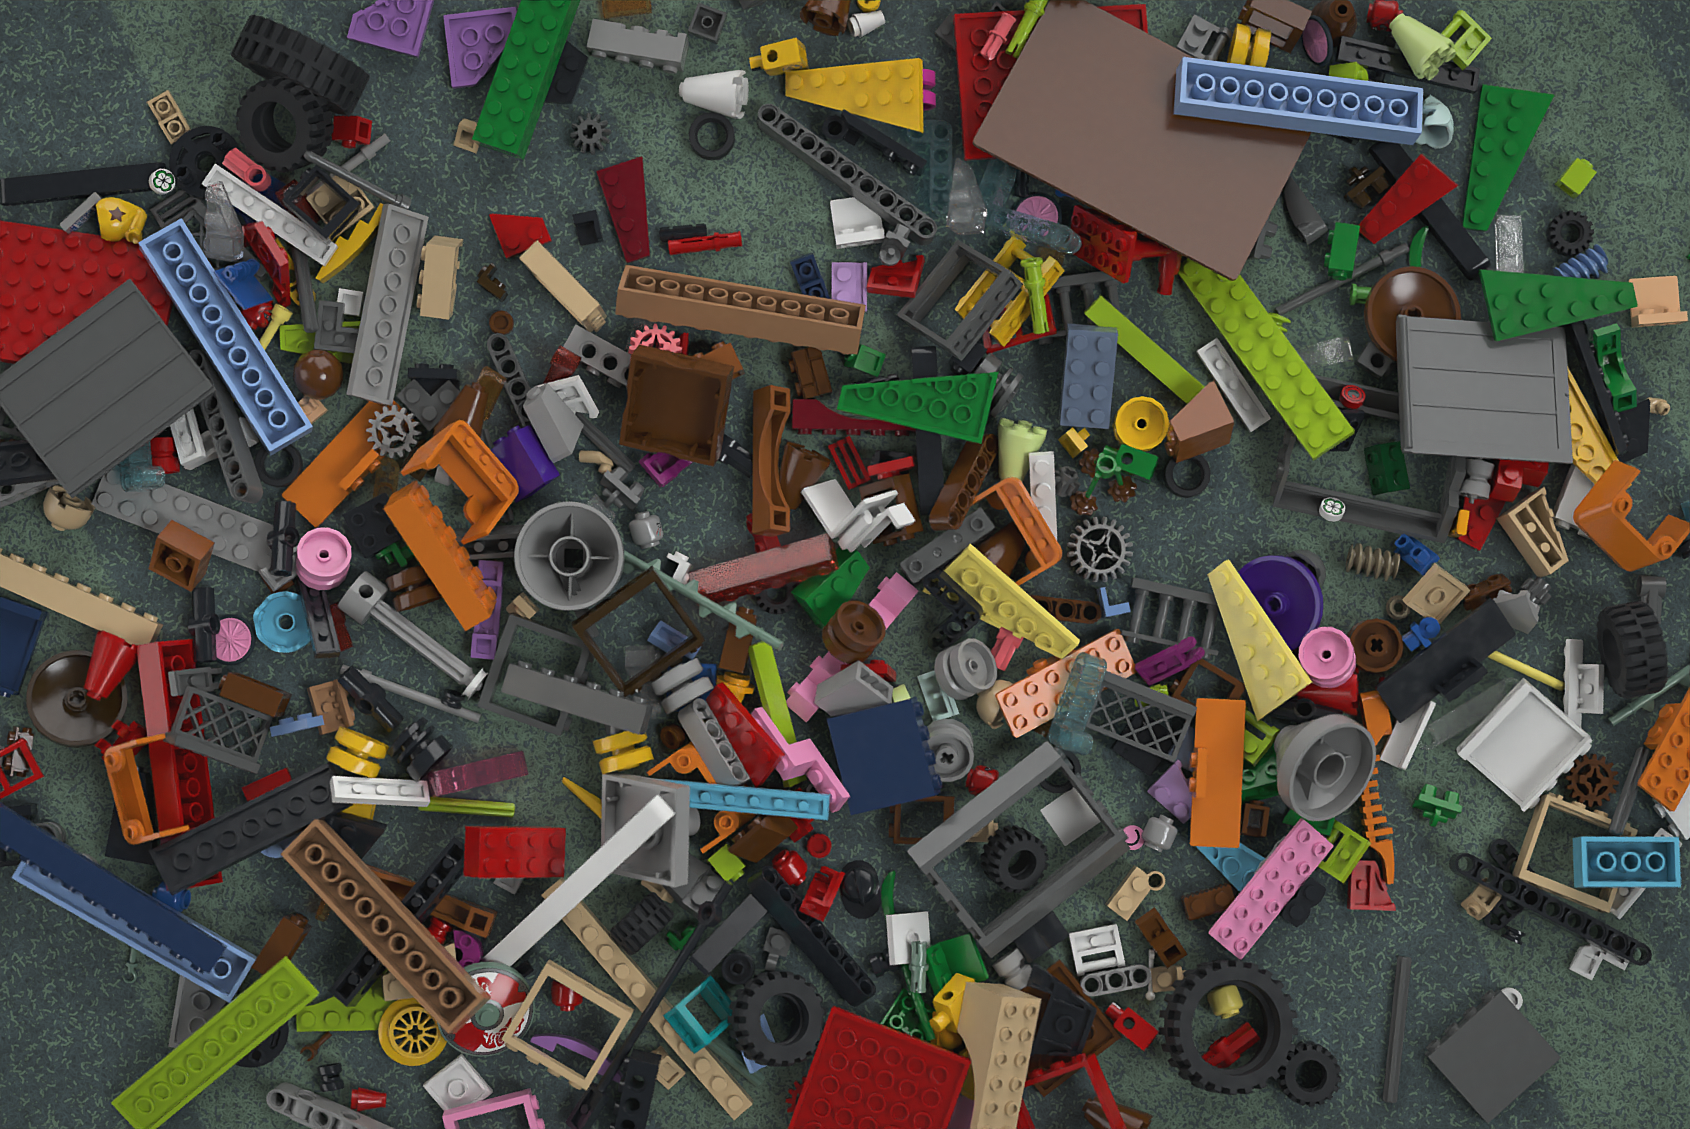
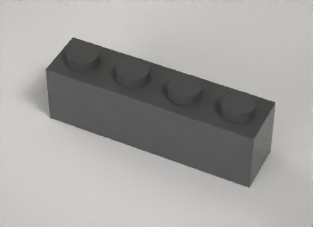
[453,524,525,560]

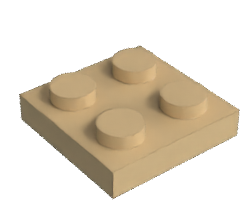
[1402,564,1470,624]

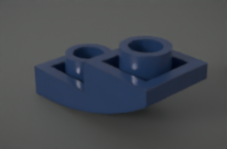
[790,253,830,299]

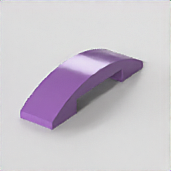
[471,560,504,659]
[530,1033,623,1083]

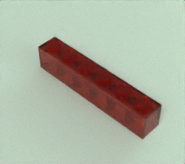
[689,533,839,605]

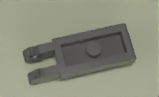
[168,667,222,696]

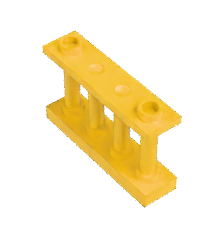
[955,233,1064,347]

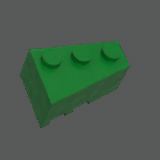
[791,546,870,629]

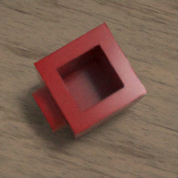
[332,116,372,149]

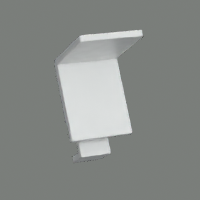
[801,479,915,552]

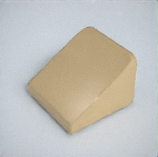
[454,118,479,153]

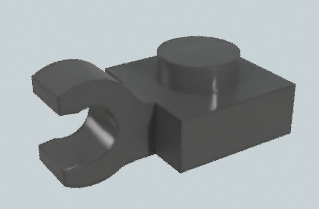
[763,927,792,972]

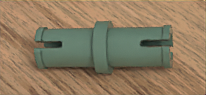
[909,941,929,993]

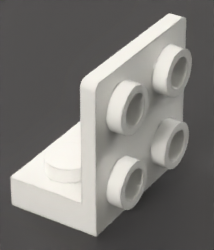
[830,197,885,249]

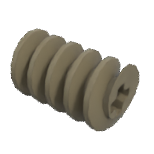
[1346,543,1400,582]

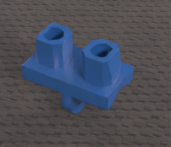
[1393,534,1440,576]
[1402,617,1440,651]

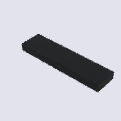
[296,575,341,659]

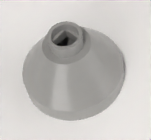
[514,502,625,611]
[1274,715,1376,821]

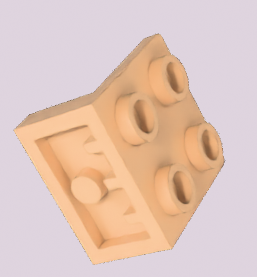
[1628,276,1688,328]

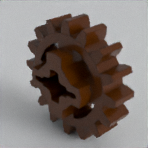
[1563,753,1619,807]

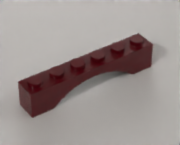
[792,399,916,437]

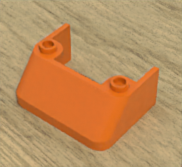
[400,420,519,545]
[1573,460,1690,572]
[971,477,1062,586]
[104,734,190,845]
[647,741,757,853]

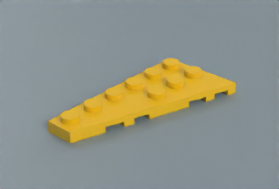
[785,58,923,133]
[1567,366,1632,489]

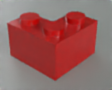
[1489,459,1549,503]

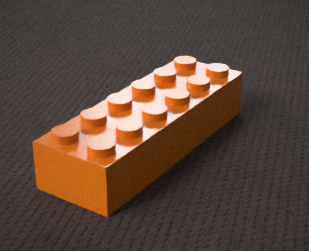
[384,480,497,631]

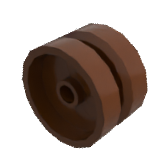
[385,565,443,612]
[822,601,886,664]
[1346,618,1403,673]

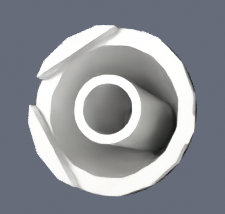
[679,70,749,119]

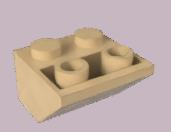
[306,175,375,235]

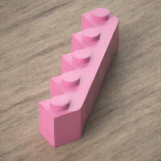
[786,572,918,723]

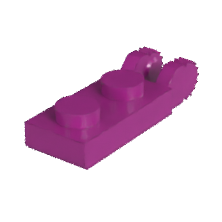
[1135,636,1205,686]

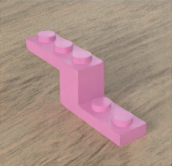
[751,707,850,813]

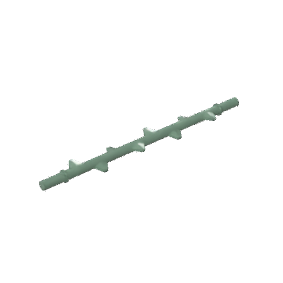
[621,537,784,651]
[1607,664,1690,726]

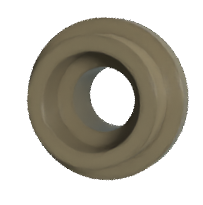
[1386,595,1411,620]

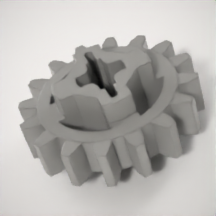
[366,405,421,458]

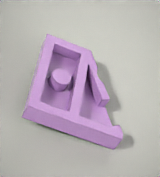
[1147,759,1192,824]

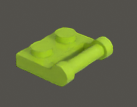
[1441,10,1492,70]
[1243,707,1281,767]
[1317,820,1371,884]

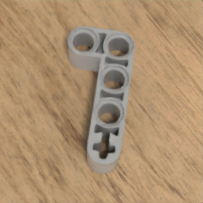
[678,698,751,786]

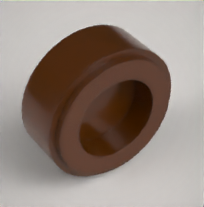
[489,311,514,335]
[660,723,685,749]

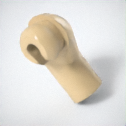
[1645,397,1670,415]
[579,450,614,475]

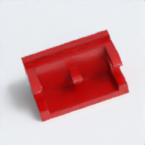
[799,866,845,922]

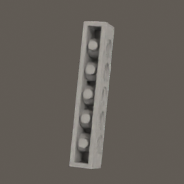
[562,325,631,388]

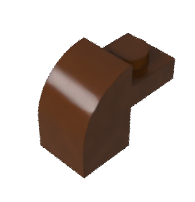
[1134,907,1187,969]

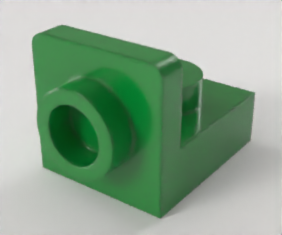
[844,344,886,377]
[666,924,696,951]

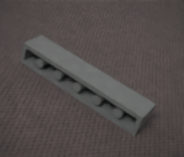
[501,660,653,735]

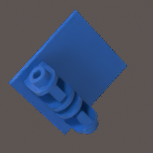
[213,259,273,310]

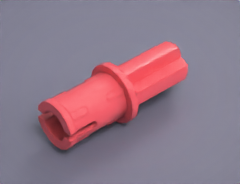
[980,12,1016,60]

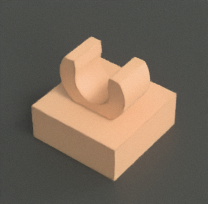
[298,396,328,424]

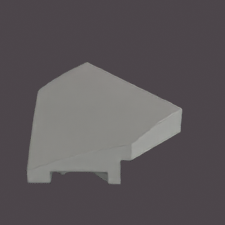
[1493,590,1540,634]

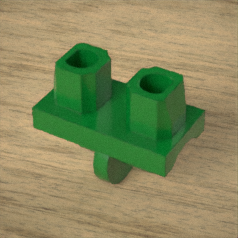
[375,542,415,568]
[1412,784,1462,827]

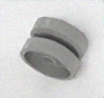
[934,639,997,700]
[650,658,714,714]
[927,719,974,782]

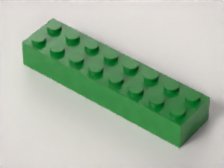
[472,0,580,160]

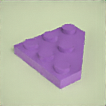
[347,0,434,58]
[444,7,517,89]

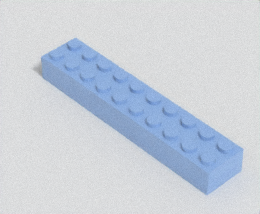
[1174,57,1423,145]
[138,218,313,456]
[11,861,257,1003]

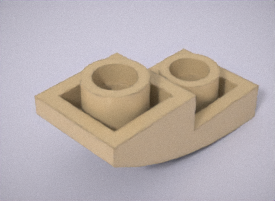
[147,90,191,144]

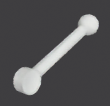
[1146,949,1155,1001]

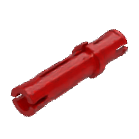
[668,231,742,256]

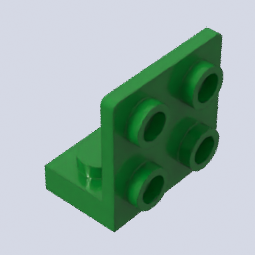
[1241,743,1279,805]
[926,933,989,996]

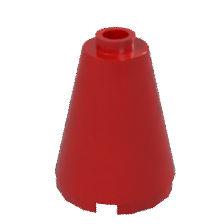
[84,630,138,701]
[1294,667,1359,715]

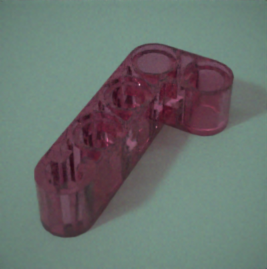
[427,751,529,797]

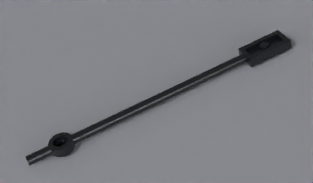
[565,880,734,1129]

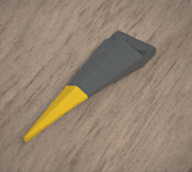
[562,777,725,919]

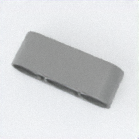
[1079,964,1151,996]

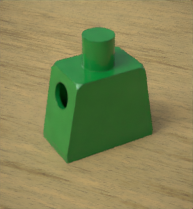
[1103,444,1158,484]

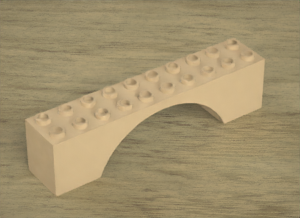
[957,982,1041,1129]

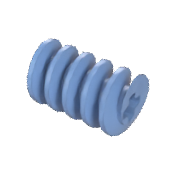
[1553,244,1608,279]

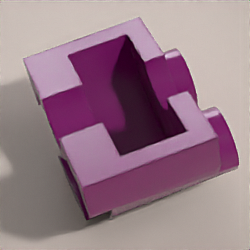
[639,452,693,487]
[453,928,484,968]

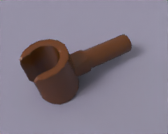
[300,1031,332,1061]

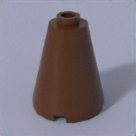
[800,0,851,36]
[1310,0,1357,47]
[432,382,489,439]
[779,441,831,510]
[976,521,1027,578]
[1082,1096,1153,1129]

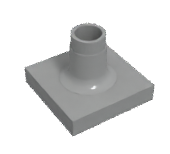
[601,771,700,887]

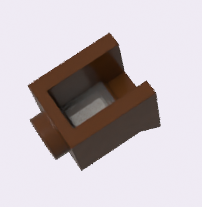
[1240,800,1270,838]

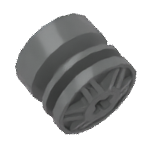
[974,353,1024,418]

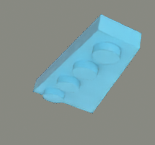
[1189,839,1265,892]

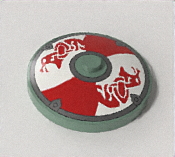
[437,962,535,1057]

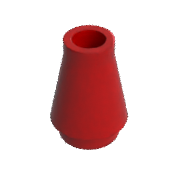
[351,1087,386,1112]

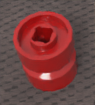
[146,437,180,474]

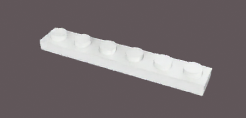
[202,164,339,267]

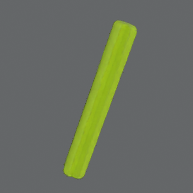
[418,797,515,818]

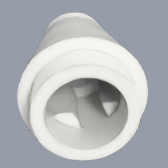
[847,10,885,38]

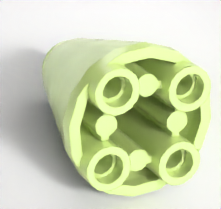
[1389,14,1457,80]
[998,418,1047,482]

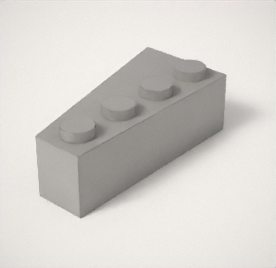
[587,19,689,74]

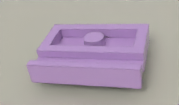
[832,262,867,312]

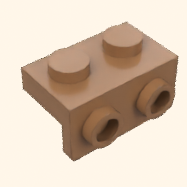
[307,679,355,735]

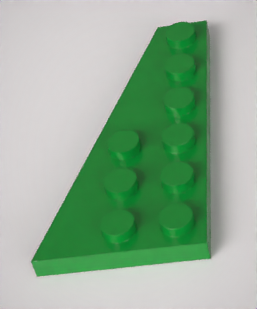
[1462,84,1554,232]
[1479,269,1638,341]
[837,372,998,444]

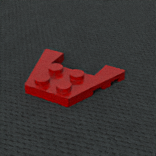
[232,221,291,308]

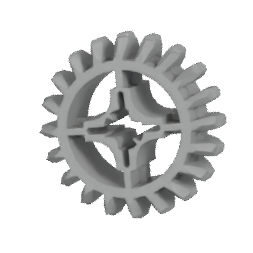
[1067,517,1133,582]

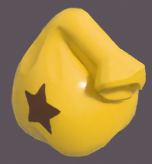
[96,197,147,244]

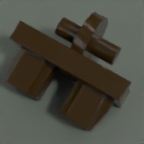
[1344,166,1389,209]

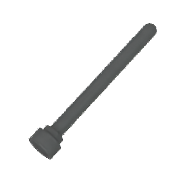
[304,151,411,210]

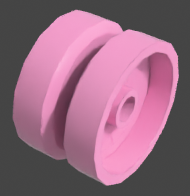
[295,528,352,590]
[1299,627,1356,688]

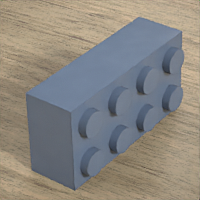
[1059,323,1118,429]

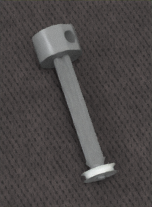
[337,571,489,701]

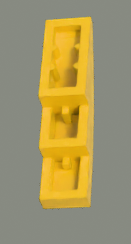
[315,203,383,283]

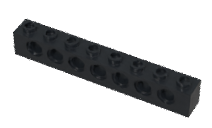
[329,836,465,1007]

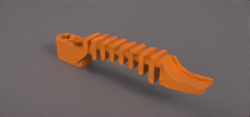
[1358,690,1394,885]

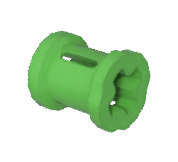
[1349,284,1374,305]

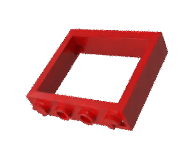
[1016,1053,1127,1129]

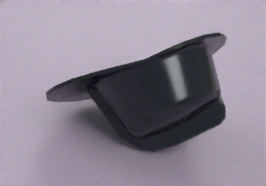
[840,860,881,919]

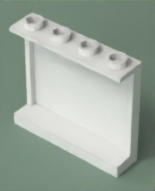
[1456,678,1592,812]

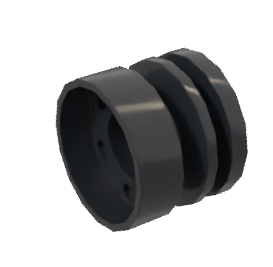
[387,717,453,782]

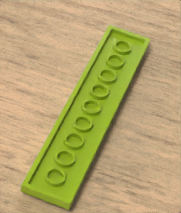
[1177,259,1355,461]
[111,956,319,1129]

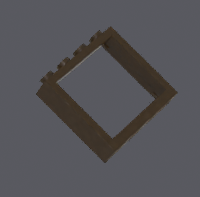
[572,566,705,697]

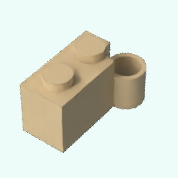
[1105,865,1165,921]

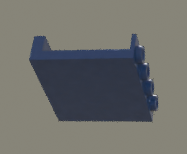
[0,596,48,698]
[827,697,942,815]

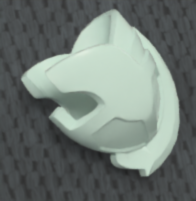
[1416,95,1454,148]

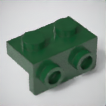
[1364,441,1410,495]

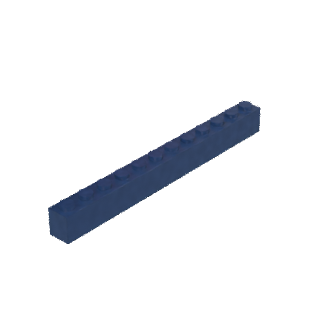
[0,802,227,974]

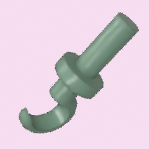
[123,947,138,983]

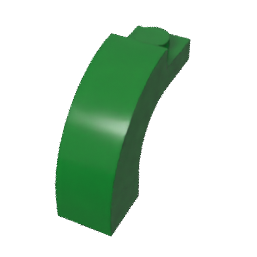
[1590,323,1637,412]

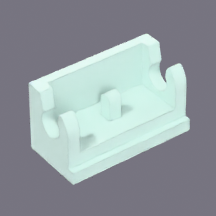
[917,670,959,722]

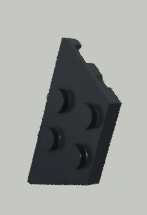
[1598,399,1650,463]
[303,812,387,859]

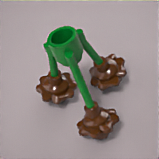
[1069,448,1137,516]

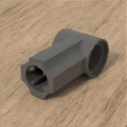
[1636,575,1666,624]

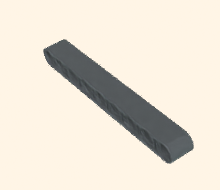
[757,104,937,246]

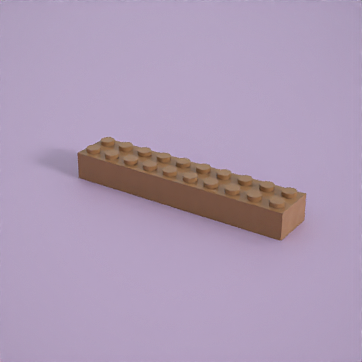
[615,265,866,355]
[281,819,491,1034]

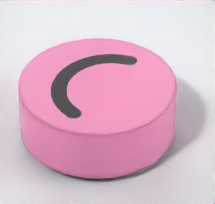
[1123,825,1145,850]

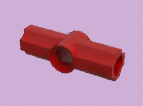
[1201,1022,1260,1069]

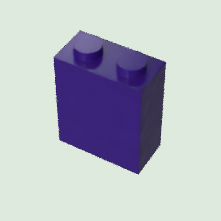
[491,425,560,503]

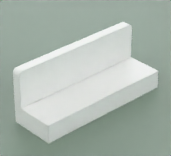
[1380,701,1436,770]

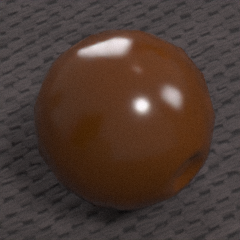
[293,349,343,400]

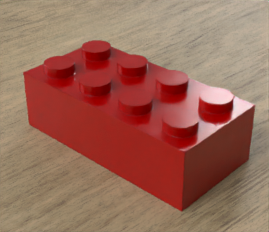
[463,826,566,878]

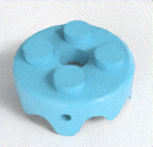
[253,591,311,653]

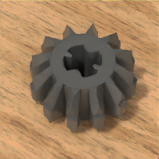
[570,113,612,155]

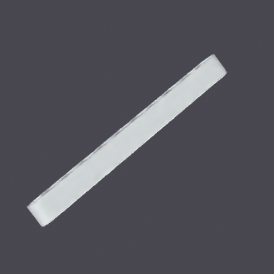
[482,795,675,967]

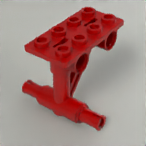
[1068,205,1182,295]

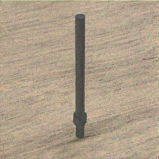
[1275,243,1410,315]

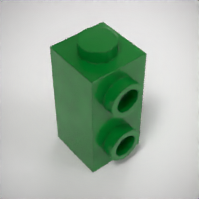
[1324,222,1360,281]

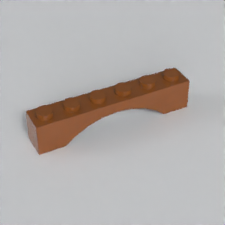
[752,385,790,537]
[365,863,498,938]

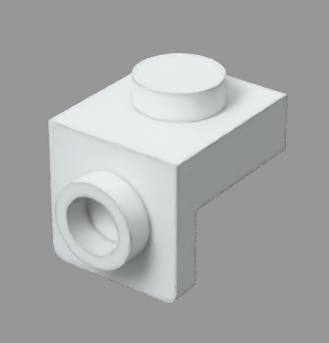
[667,551,692,585]

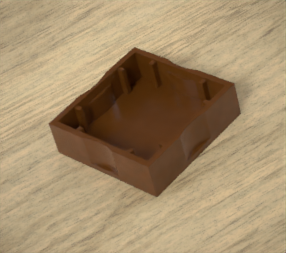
[619,344,734,467]

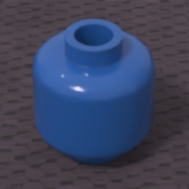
[152,881,191,913]

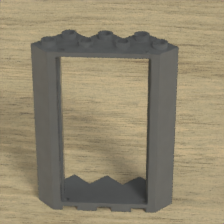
[1269,375,1466,544]
[907,741,1131,958]

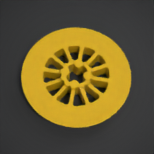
[378,998,447,1066]

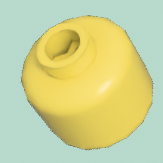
[1207,984,1243,1019]

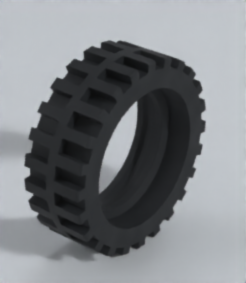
[231,15,370,117]
[1158,960,1298,1095]

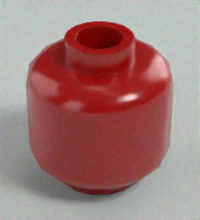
[772,849,808,886]
[551,980,583,1011]

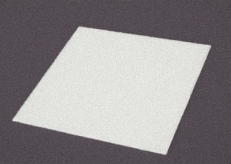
[1040,788,1101,846]

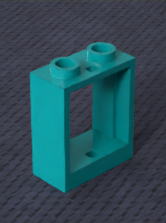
[663,976,733,1054]

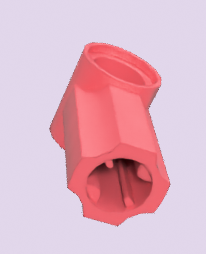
[222,148,271,192]
[991,627,1024,672]

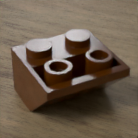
[727,814,798,863]

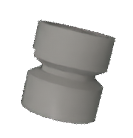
[992,947,1032,990]

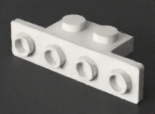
[1563,639,1604,727]

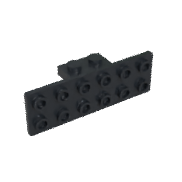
[1375,598,1516,723]

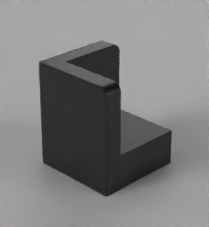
[572,210,604,246]

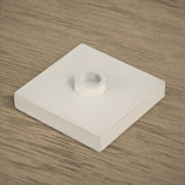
[886,911,930,965]
[423,1054,493,1111]

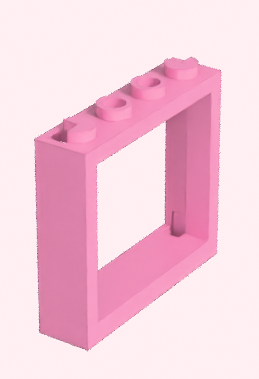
[442,1088,545,1129]

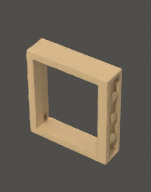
[519,241,607,332]
[1512,792,1638,913]
[501,959,634,1090]

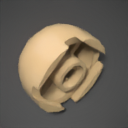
[43,485,95,531]
[976,680,1013,729]

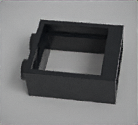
[283,165,362,245]

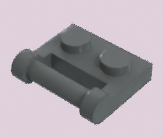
[1176,14,1232,61]

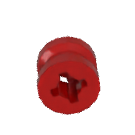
[426,916,453,944]

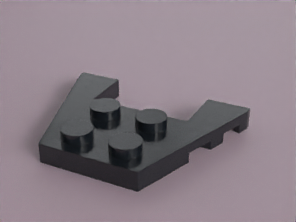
[544,40,589,104]
[1027,963,1097,1056]

